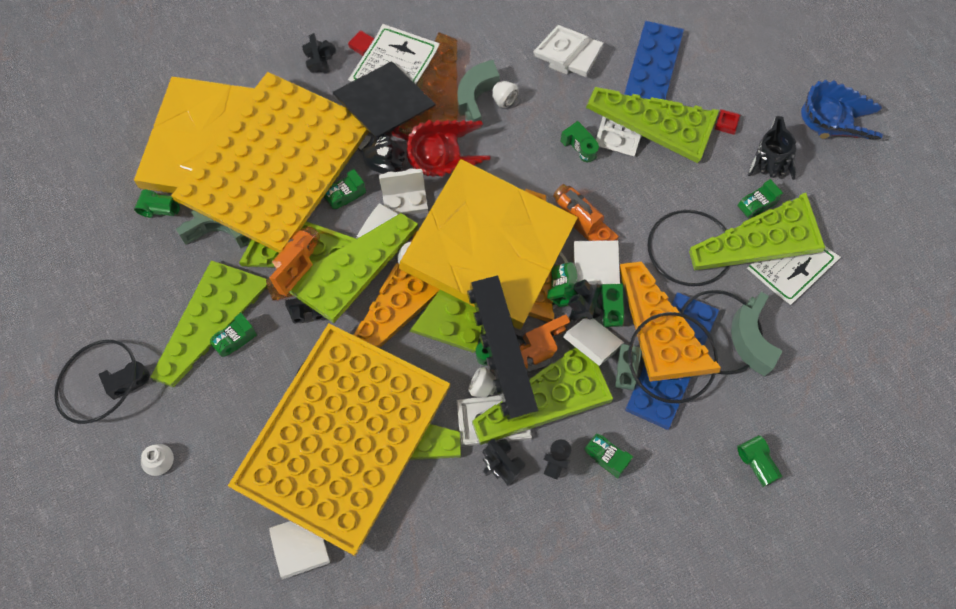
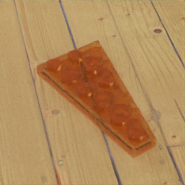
[398,32,458,142]

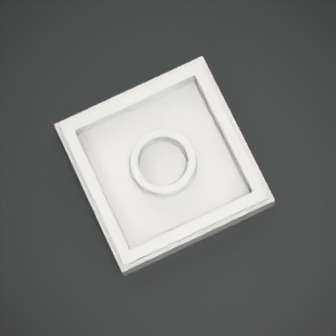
[533,25,590,69]
[573,241,620,286]
[564,317,624,366]

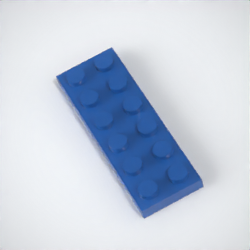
[624,20,684,100]
[625,292,719,430]

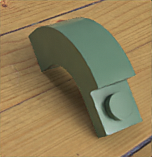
[457,60,500,130]
[176,210,252,248]
[731,292,783,377]

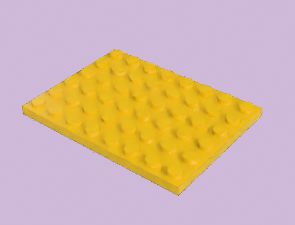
[171,72,369,253]
[228,323,451,557]

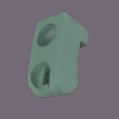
[615,344,641,391]

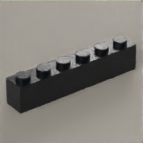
[467,275,538,422]

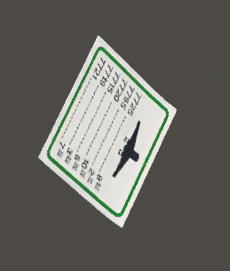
[348,24,440,84]
[747,246,841,305]

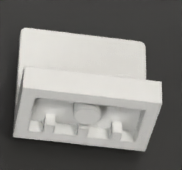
[379,169,428,216]

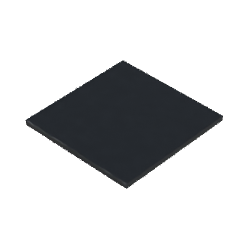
[333,61,436,139]

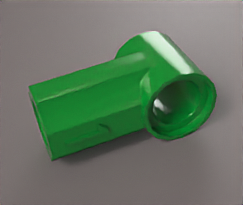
[134,189,180,218]
[737,435,783,487]

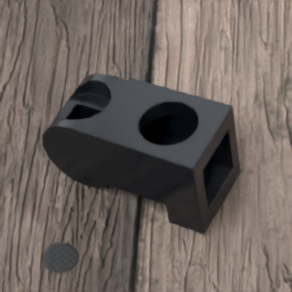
[98,361,150,400]

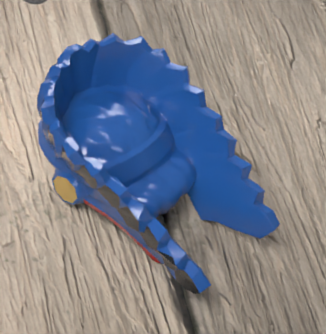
[801,80,883,140]

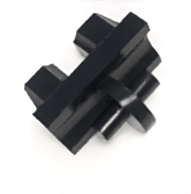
[302,33,336,74]
[568,279,602,322]
[285,297,326,324]
[482,438,525,486]
[543,439,572,479]

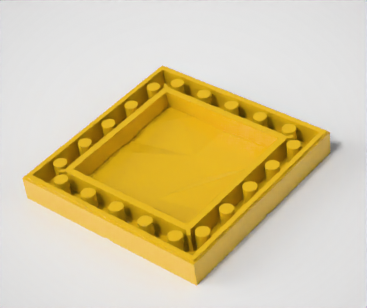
[134,76,254,194]
[399,159,578,330]

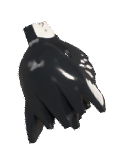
[748,116,796,180]
[358,135,405,174]

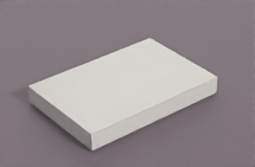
[457,395,532,447]

